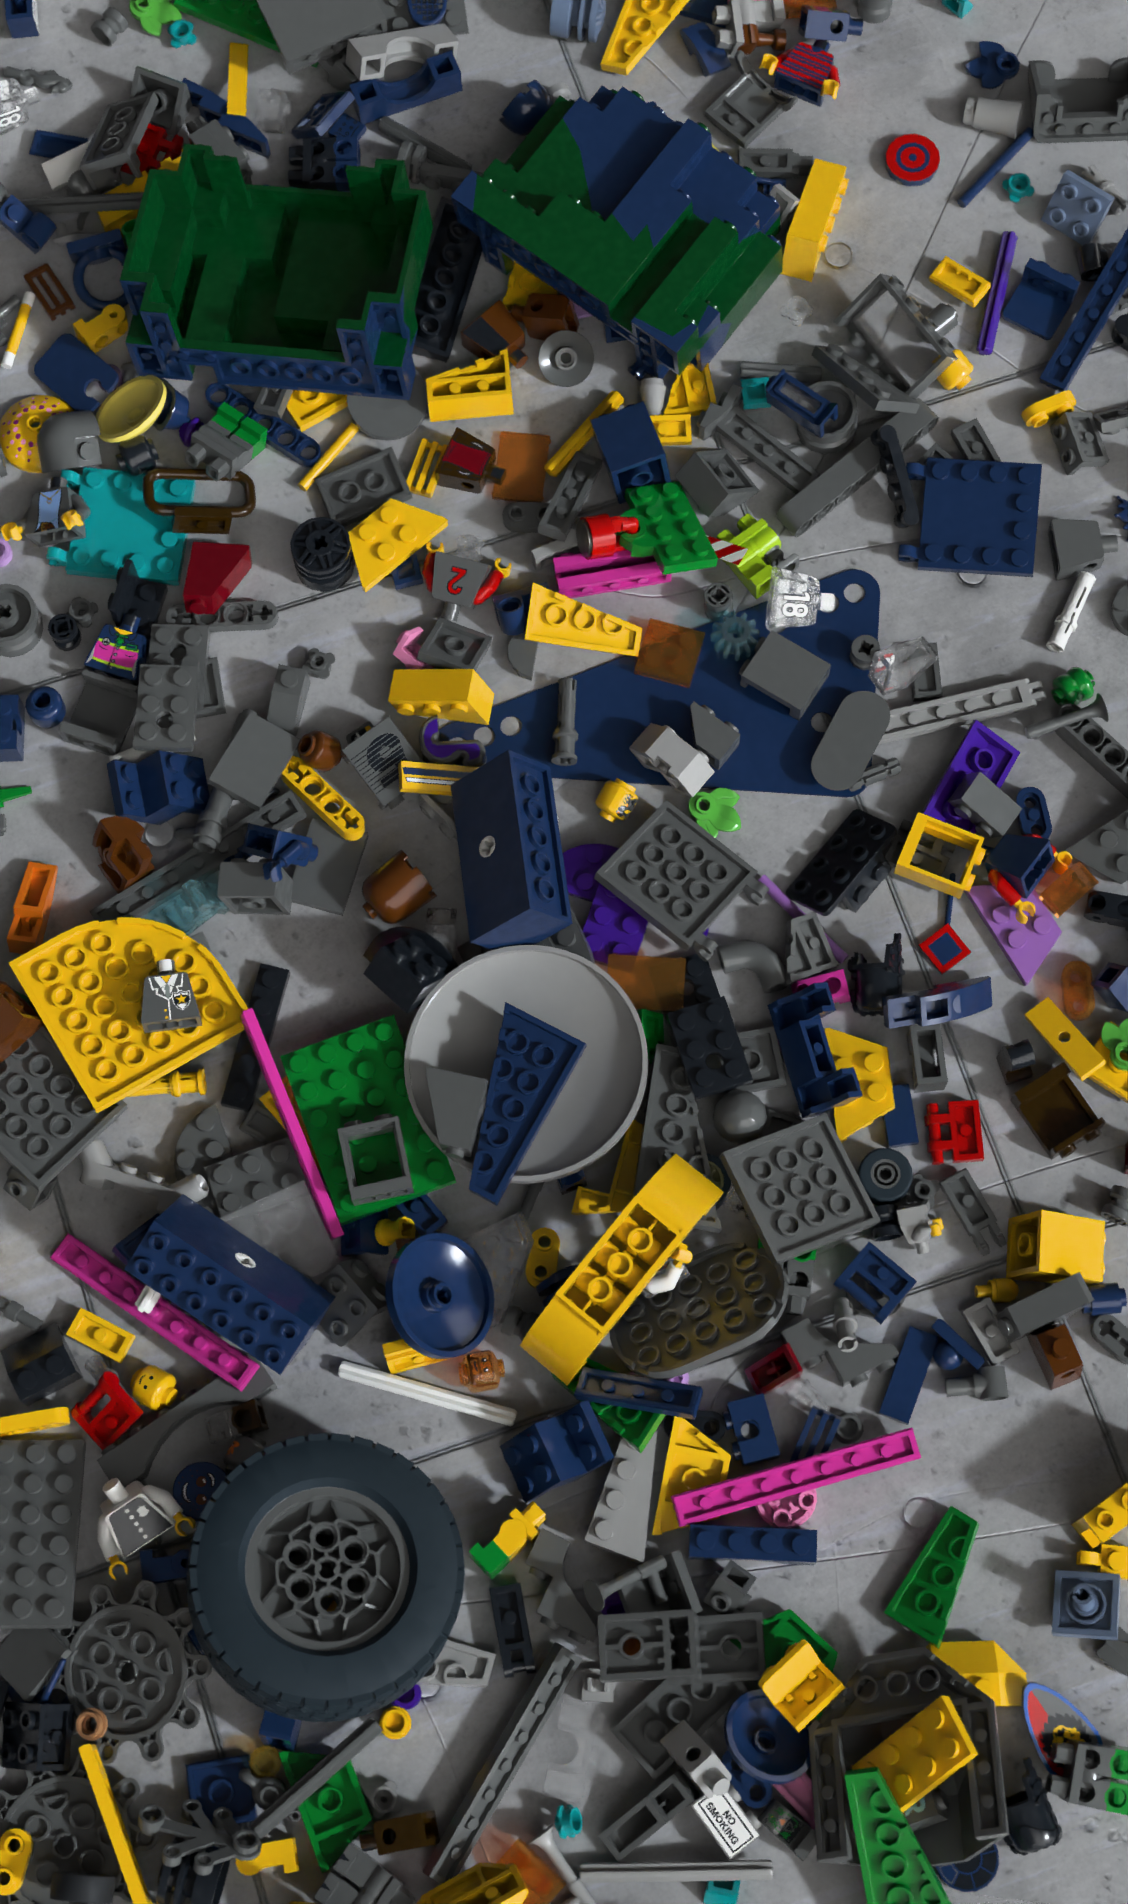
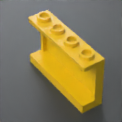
[1071,1481,1128,1550]

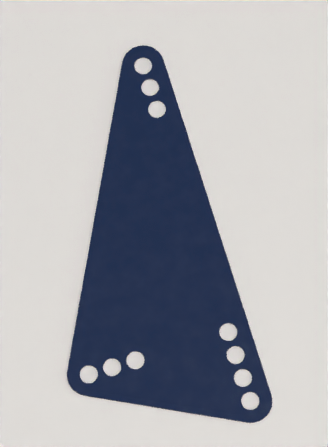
[439,569,880,798]

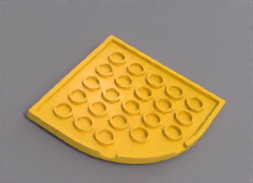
[8,917,248,1113]

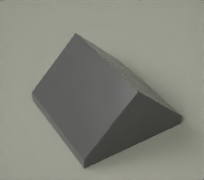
[130,66,193,137]

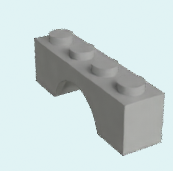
[345,23,459,81]

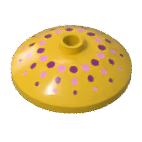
[0,395,74,473]

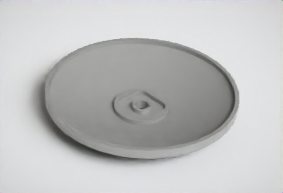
[404,945,648,1184]

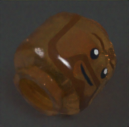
[458,1350,505,1393]

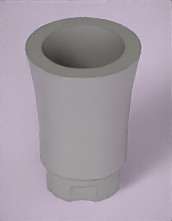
[963,97,1024,139]

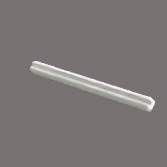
[338,1361,517,1426]

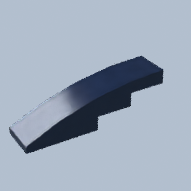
[182,78,271,158]

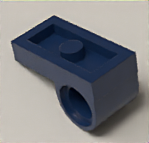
[0,194,57,254]
[492,582,550,635]

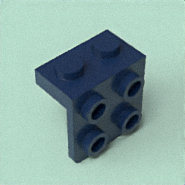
[1002,258,1080,340]

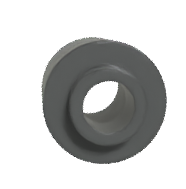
[916,303,958,344]

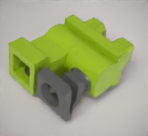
[716,513,799,600]

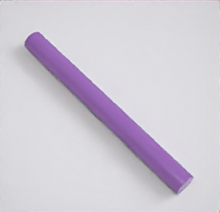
[758,875,849,964]

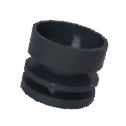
[290,517,355,592]
[156,1837,230,1904]

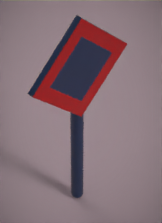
[918,873,971,975]

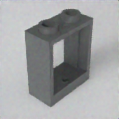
[337,1114,414,1206]

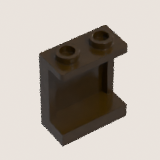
[1010,1062,1106,1160]

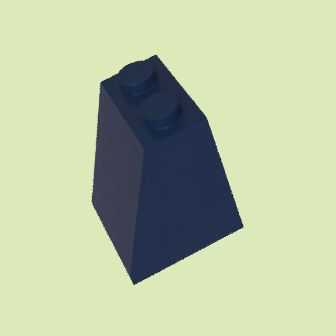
[590,401,671,504]

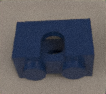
[0,695,25,762]
[722,1393,780,1467]

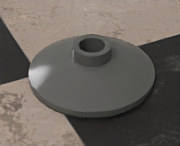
[538,330,594,387]

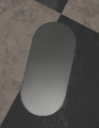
[811,691,890,791]

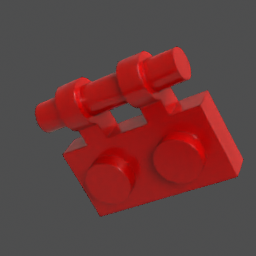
[121,124,184,176]
[924,1100,984,1165]

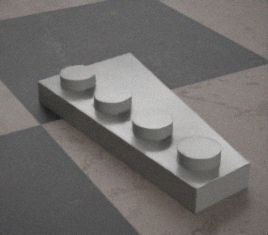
[415,1640,496,1688]

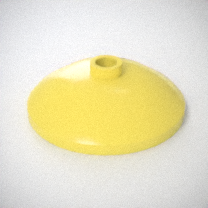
[95,375,167,443]

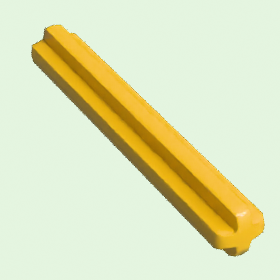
[544,391,624,477]

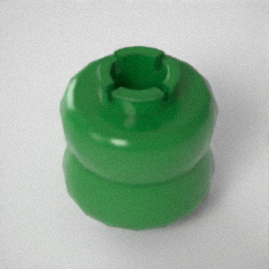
[1051,667,1095,706]

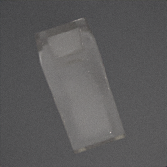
[868,636,938,696]

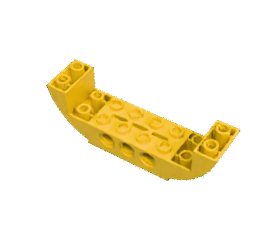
[520,1154,724,1386]

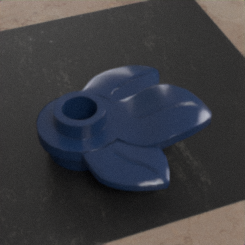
[965,41,1020,89]

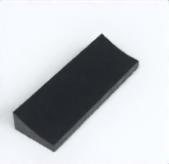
[413,196,483,363]

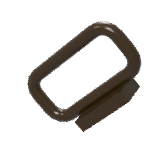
[142,468,256,534]

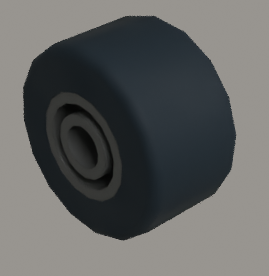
[857,1148,913,1206]

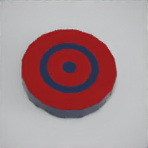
[885,134,940,186]

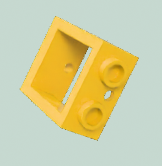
[894,812,987,899]

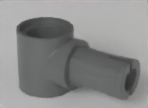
[945,1366,1008,1401]

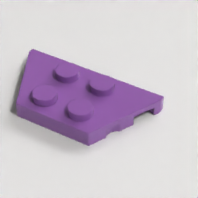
[964,885,1062,986]

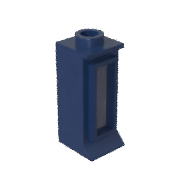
[765,369,838,438]

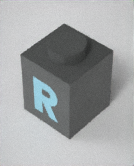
[903,1787,949,1832]

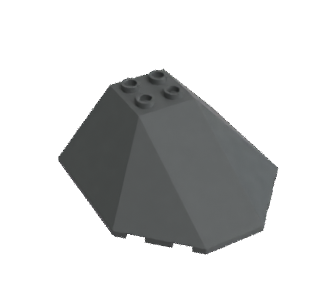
[808,1646,1009,1867]

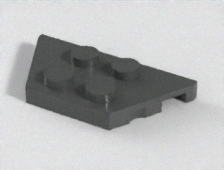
[1065,810,1128,884]

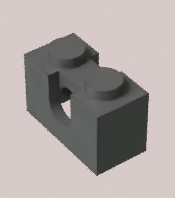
[906,1023,948,1093]

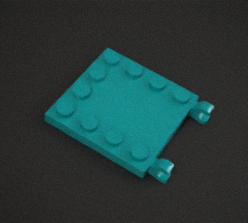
[46,467,196,586]

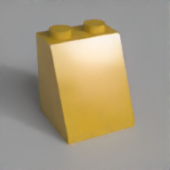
[1006,1210,1106,1285]

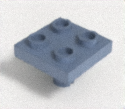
[1041,170,1115,245]
[1052,1570,1121,1641]

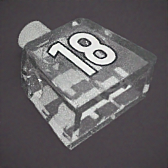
[0,78,40,136]
[765,567,835,629]

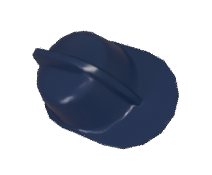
[153,378,192,431]

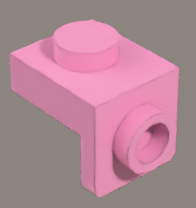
[393,627,434,669]

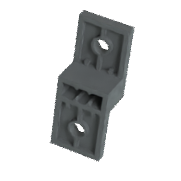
[133,624,210,752]
[598,1609,766,1685]

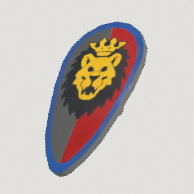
[1022,1682,1103,1776]

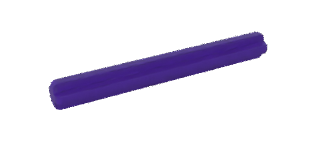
[976,231,1018,355]

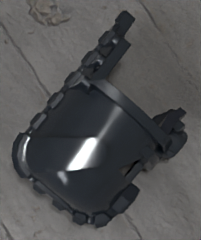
[847,933,906,1017]
[1003,1756,1062,1856]

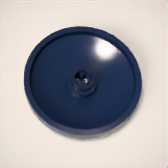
[385,1233,494,1359]

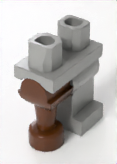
[712,0,787,56]

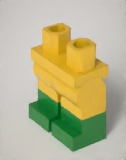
[468,1501,546,1580]

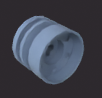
[550,0,606,43]

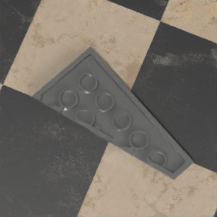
[632,1044,722,1233]

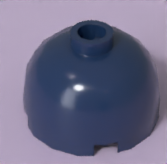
[499,80,552,136]

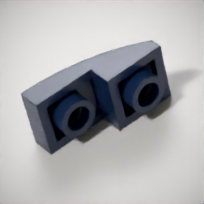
[679,21,732,77]

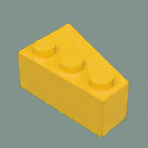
[426,349,514,422]
[388,669,494,725]

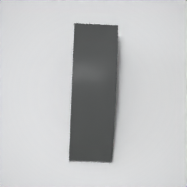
[598,1769,700,1862]

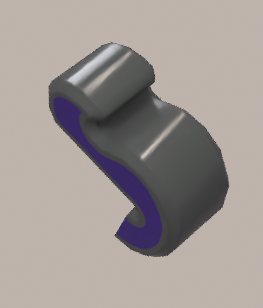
[419,715,487,767]

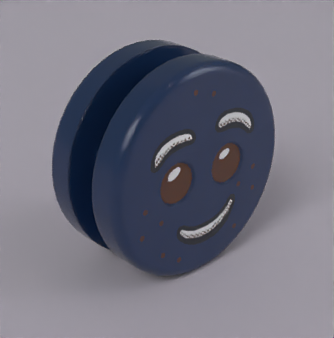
[173,1462,228,1522]

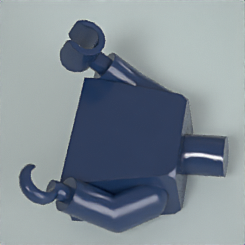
[223,823,318,882]

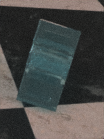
[160,880,230,935]

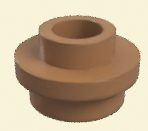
[76,1707,108,1741]

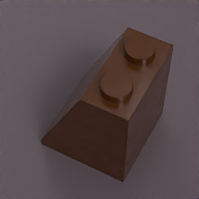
[0,981,44,1064]

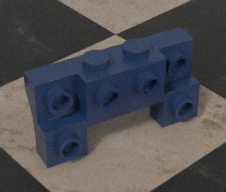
[767,982,863,1118]

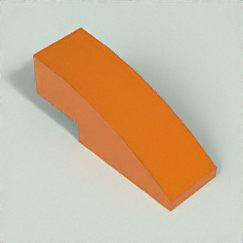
[6,861,58,954]

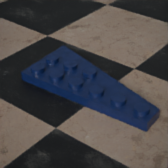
[469,1002,587,1206]

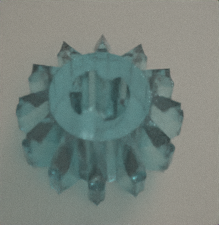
[711,610,760,661]

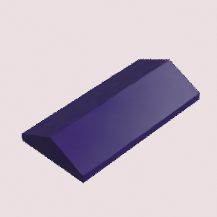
[922,720,1020,849]

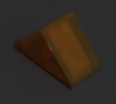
[1038,861,1100,919]

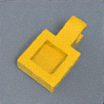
[1076,1544,1128,1580]

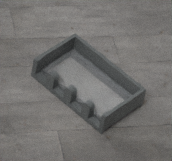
[834,274,958,400]

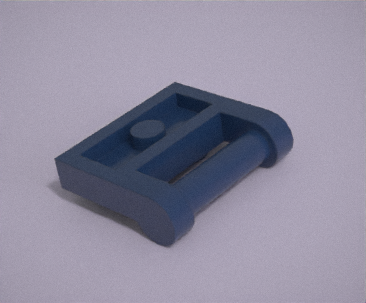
[833,1241,917,1324]

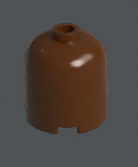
[362,850,437,924]

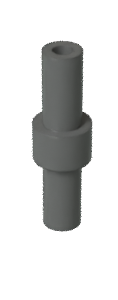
[0,1296,43,1332]

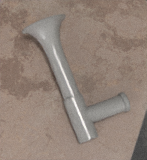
[527,1823,596,1904]

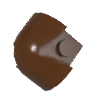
[92,816,155,894]

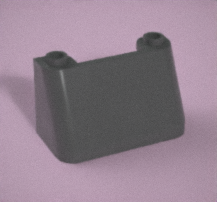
[1028,57,1128,143]

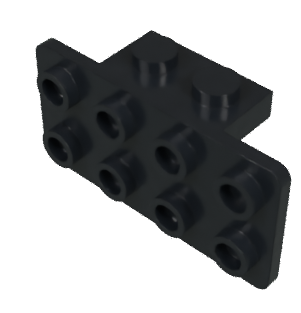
[785,809,897,916]

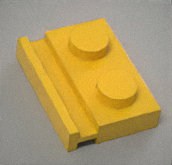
[382,1339,451,1374]

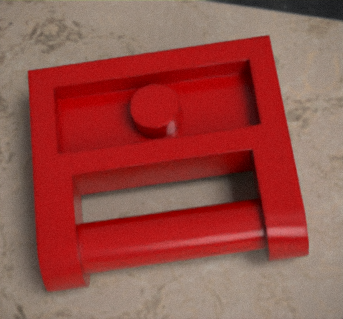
[71,1371,144,1451]

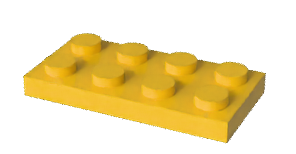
[852,1695,978,1813]

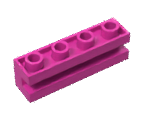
[553,550,672,599]

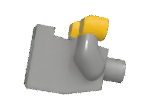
[896,1199,944,1254]

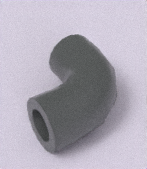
[716,940,791,994]

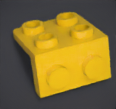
[758,1639,845,1733]

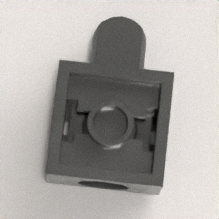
[186,115,253,184]

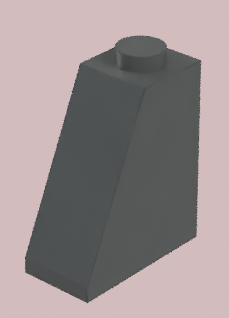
[426,1066,489,1159]
[996,1272,1094,1344]

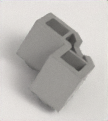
[629,723,715,797]

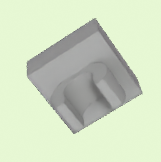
[581,1668,614,1703]

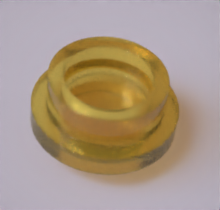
[249,1745,282,1778]

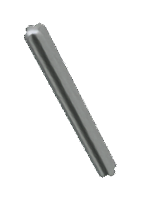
[579,1860,773,1883]

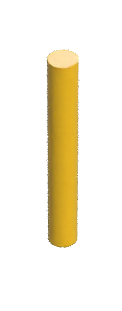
[298,423,359,491]

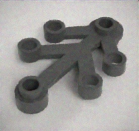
[138,1799,262,1875]

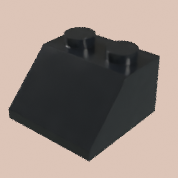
[1,1323,83,1406]

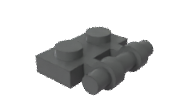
[885,819,957,877]

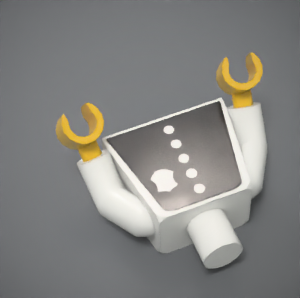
[97,1478,196,1580]

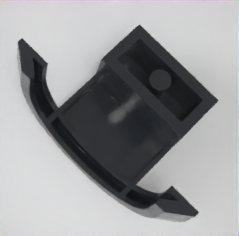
[363,926,458,1013]

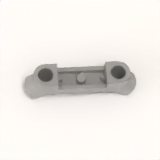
[78,1139,209,1212]

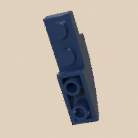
[883,976,992,1029]

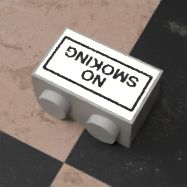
[690,1783,761,1860]

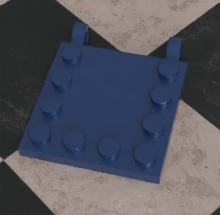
[898,458,1042,577]

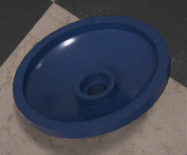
[724,1689,812,1784]

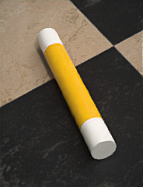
[1,291,35,369]

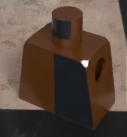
[461,300,528,369]

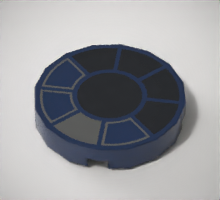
[935,1844,999,1892]

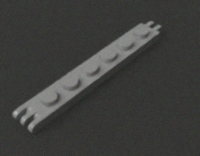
[878,678,1047,745]

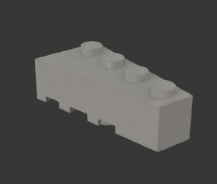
[584,1431,657,1564]

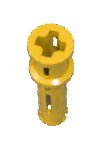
[127,1068,207,1097]

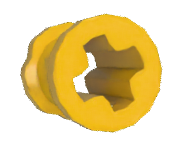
[375,1216,416,1246]

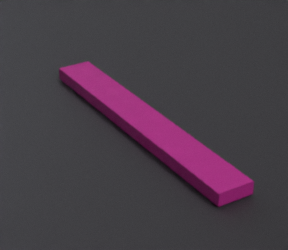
[240,1008,344,1240]
[50,1233,260,1392]
[671,1427,921,1527]

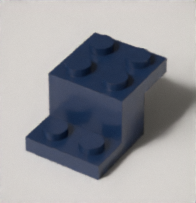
[106,750,210,825]
[500,1400,615,1503]

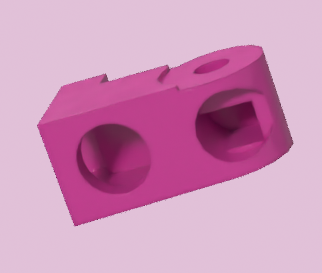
[791,969,851,1004]

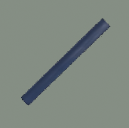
[957,127,1034,208]

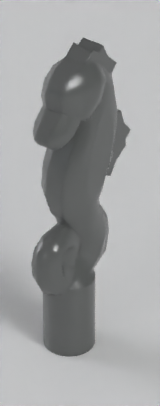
[4,66,73,94]

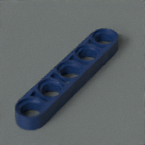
[205,382,322,467]

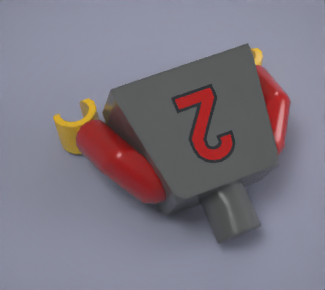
[422,542,512,622]

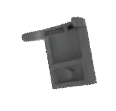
[705,50,798,148]

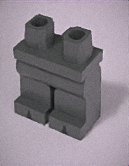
[313,1843,416,1904]

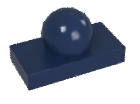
[931,1319,985,1371]

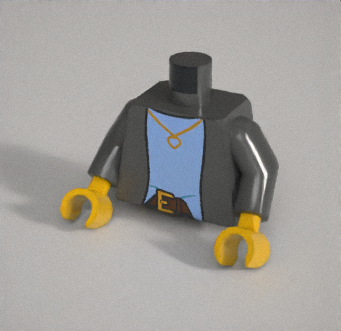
[0,477,91,547]

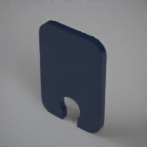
[34,333,119,412]

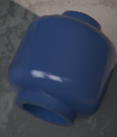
[25,686,66,728]

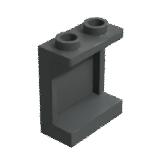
[739,630,831,721]

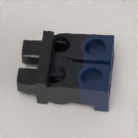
[288,136,361,192]

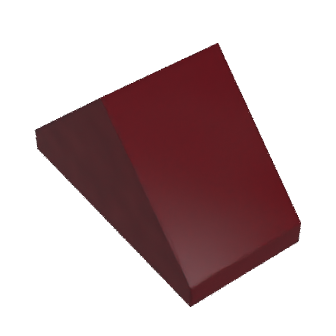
[744,1343,803,1395]

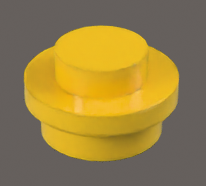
[379,1706,412,1739]

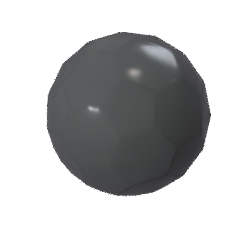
[712,1090,767,1144]

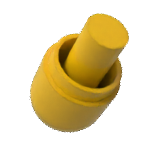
[975,1278,1019,1303]

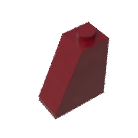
[183,542,252,614]

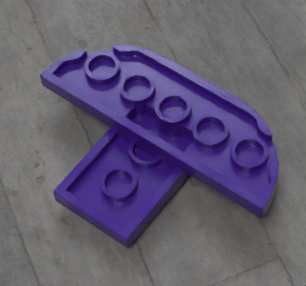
[563,844,709,974]

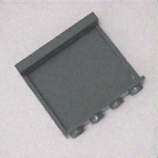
[255,0,388,75]

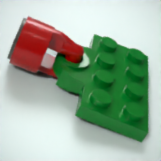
[576,481,718,575]

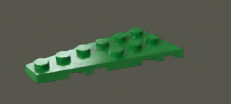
[844,1767,952,1904]

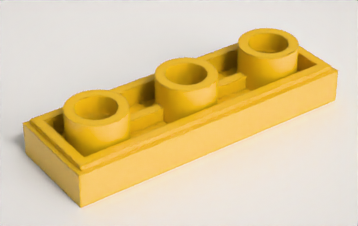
[1024,997,1106,1081]

